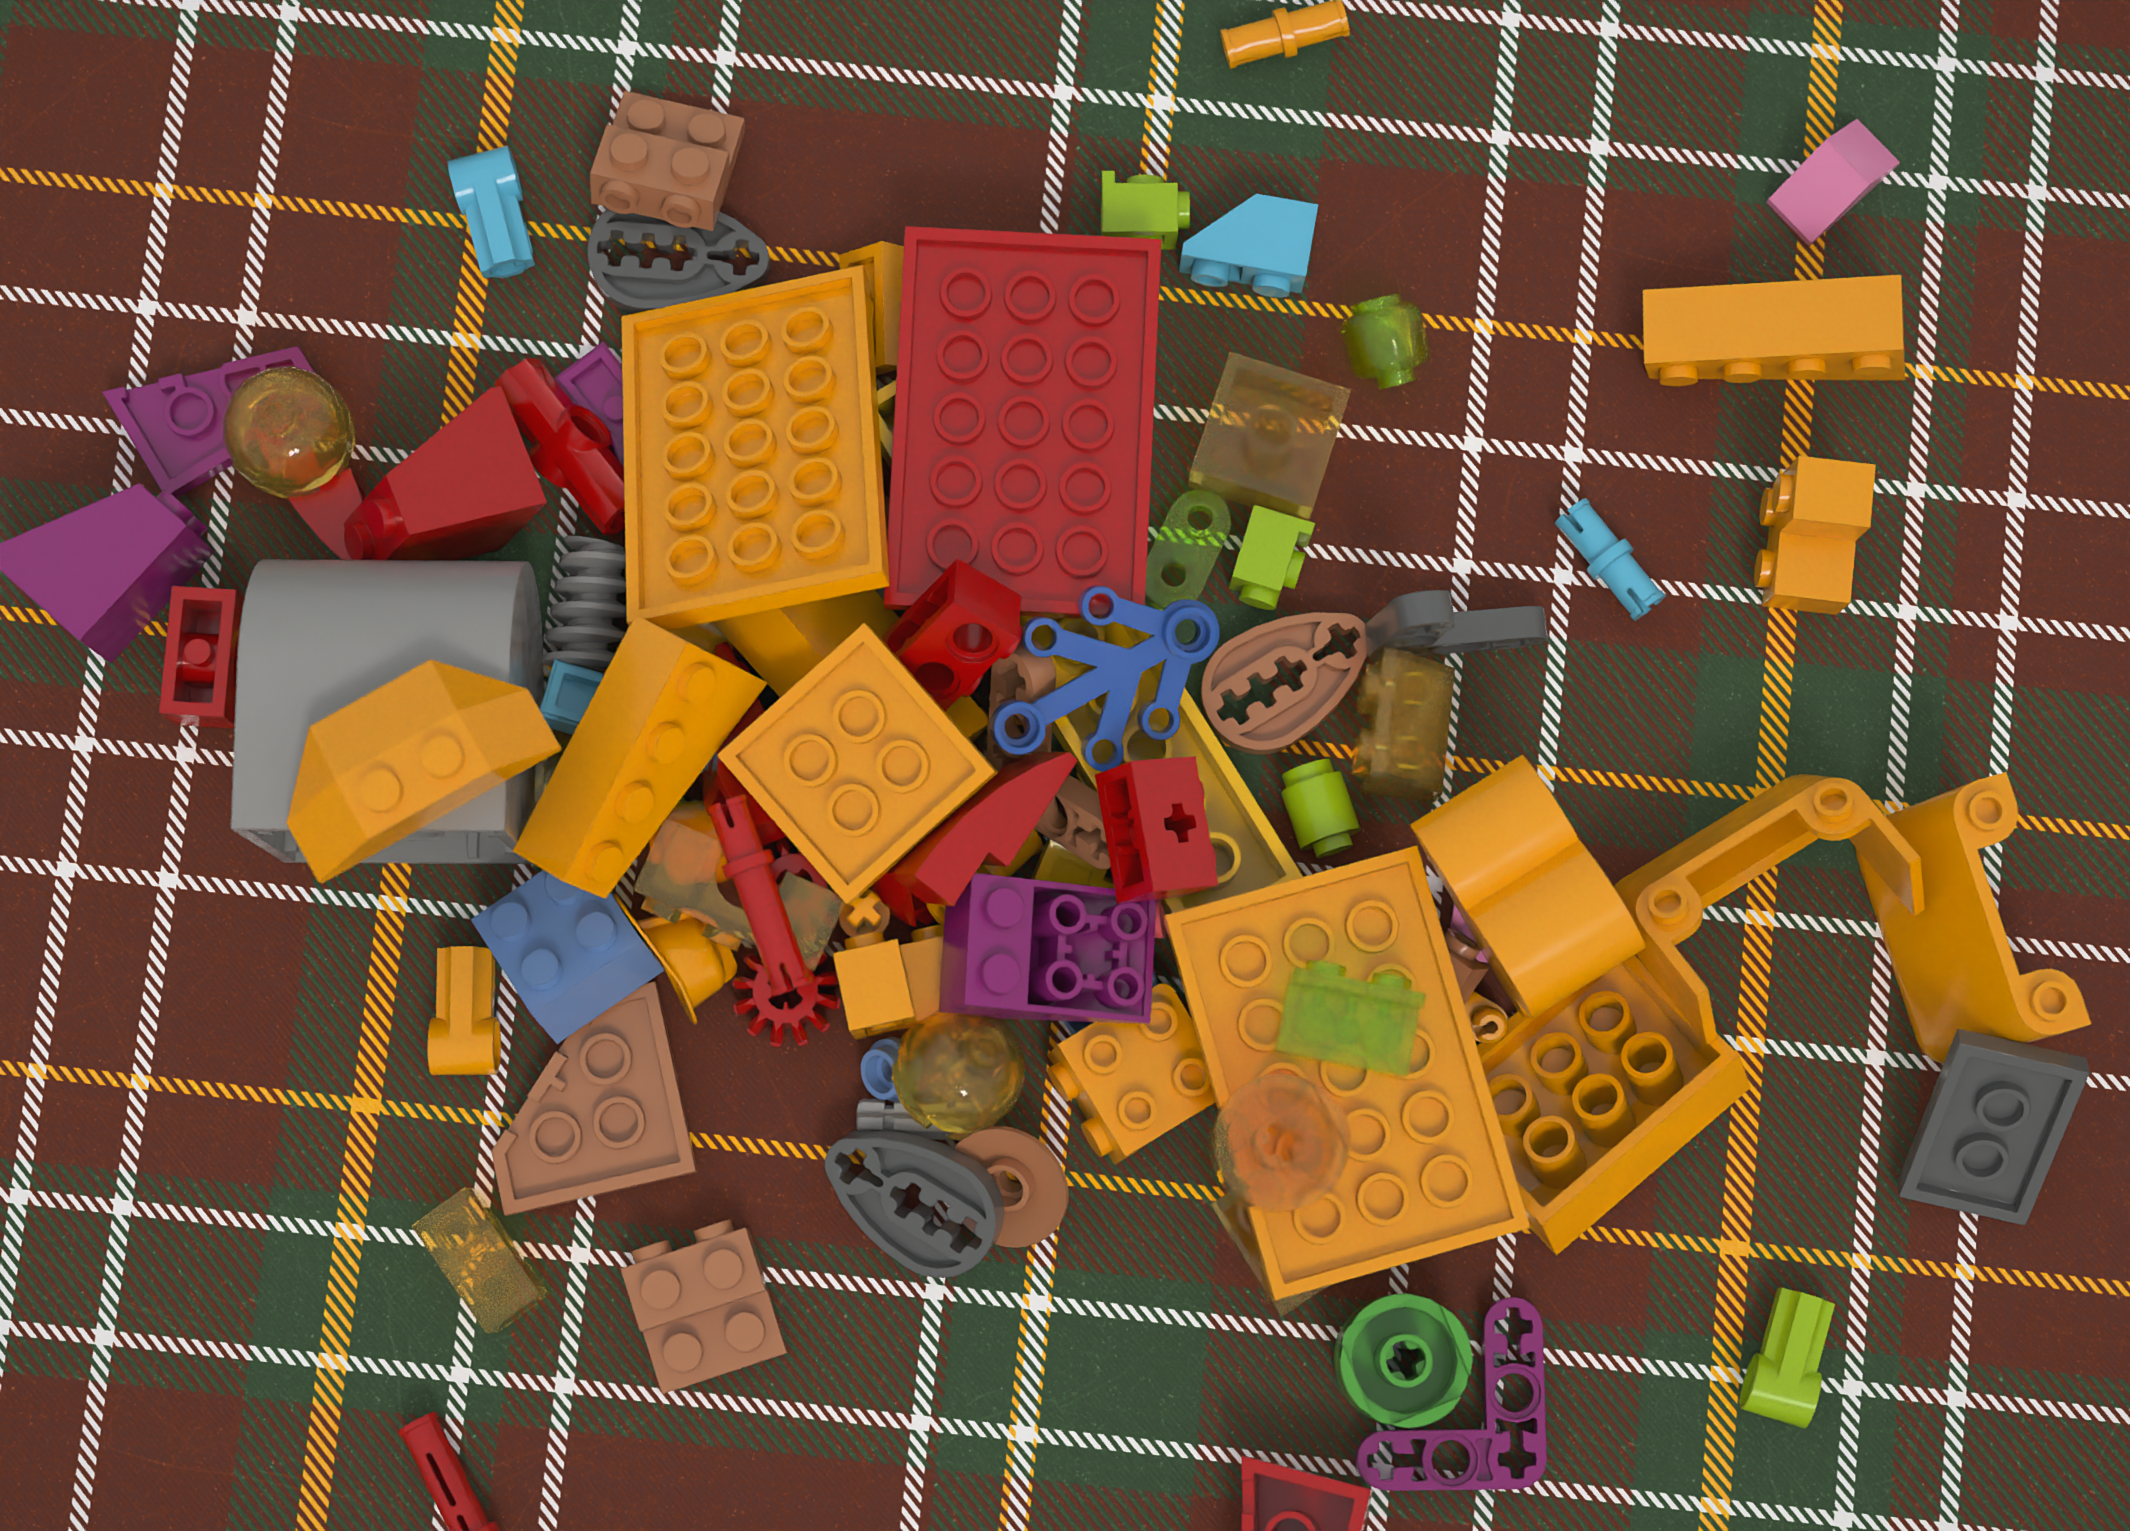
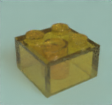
[1188,351,1351,521]

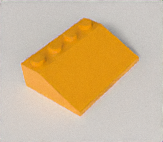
[1477,955,1751,1256]

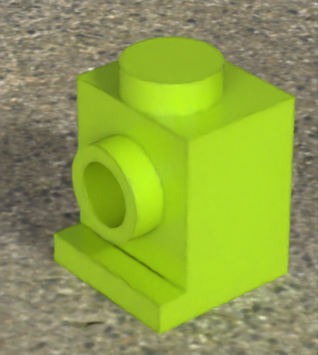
[1101,171,1190,250]
[1229,505,1315,610]

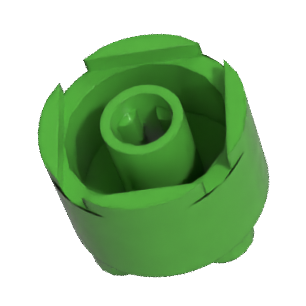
[1334,1294,1473,1428]

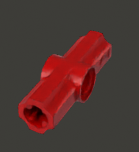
[494,358,625,535]

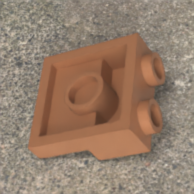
[590,91,745,231]
[621,1219,788,1394]

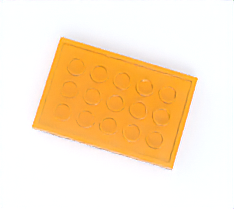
[621,265,890,630]
[1164,846,1530,1301]

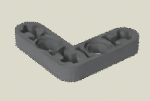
[1365,590,1548,659]

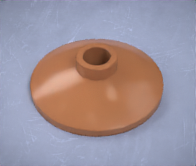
[954,1126,1069,1248]

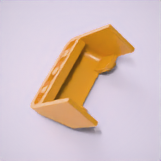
[1614,774,1925,1045]

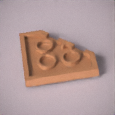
[491,981,698,1216]

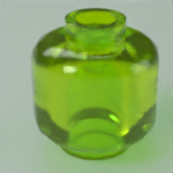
[1341,292,1430,389]

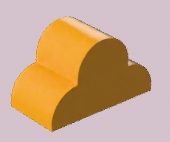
[1410,754,1645,1019]

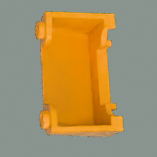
[1855,772,2091,1064]

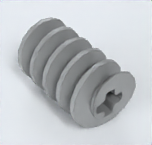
[541,536,627,673]

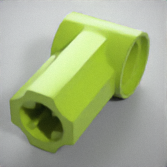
[1740,1288,1835,1428]

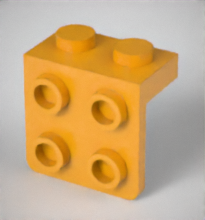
[1047,984,1216,1165]

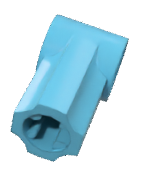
[447,146,535,278]

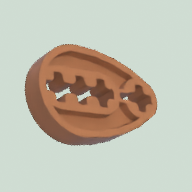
[1200,612,1368,755]

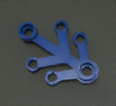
[990,585,1220,772]

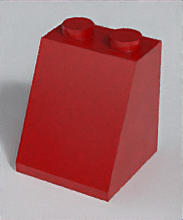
[343,386,547,561]

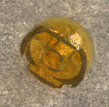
[222,366,355,498]
[892,1009,1025,1140]

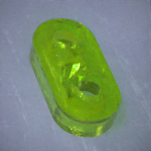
[1145,490,1231,611]

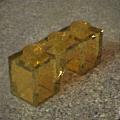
[633,818,845,975]

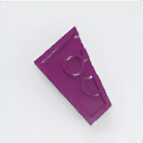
[102,346,334,499]

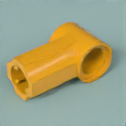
[428,946,501,1075]

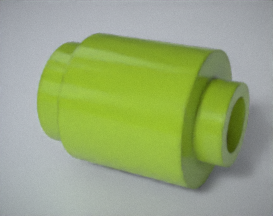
[1281,759,1361,858]

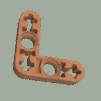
[986,640,1111,869]

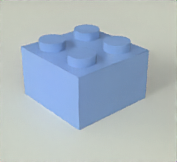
[471,870,664,1044]

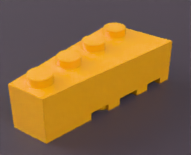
[1643,275,1905,386]
[513,615,768,899]

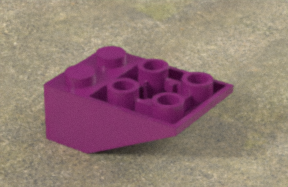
[939,873,1156,1024]

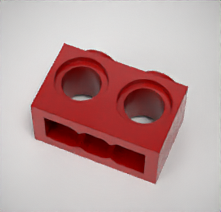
[882,558,1023,711]

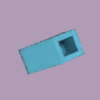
[1179,194,1319,298]

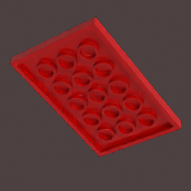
[884,226,1162,619]

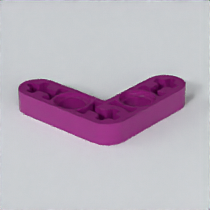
[1354,1297,1547,1491]

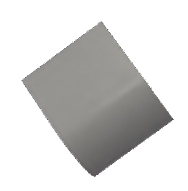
[231,559,544,864]

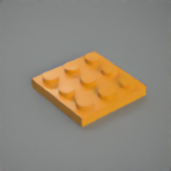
[717,623,998,904]

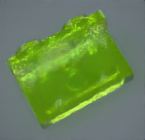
[1274,960,1426,1078]

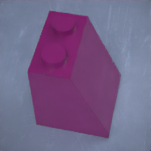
[0,483,215,663]

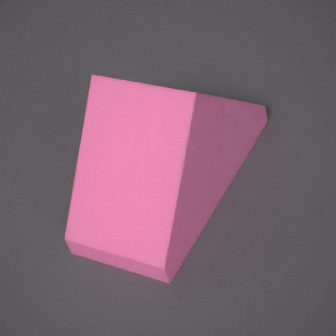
[1766,119,1900,246]

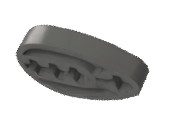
[587,209,771,314]
[825,1130,1004,1278]

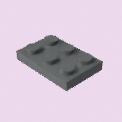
[1897,1028,2090,1226]

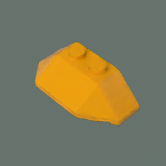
[286,659,562,884]

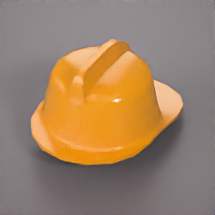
[614,894,737,1025]

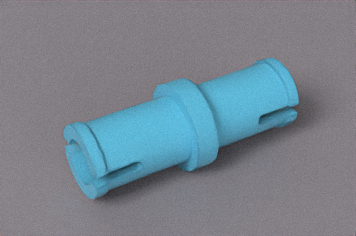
[1554,498,1666,621]

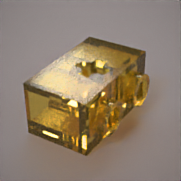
[411,1187,551,1334]

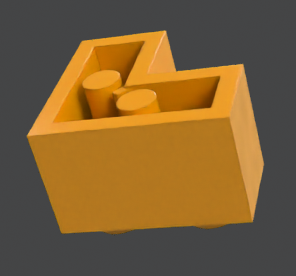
[1754,456,1876,615]
[833,925,965,1040]

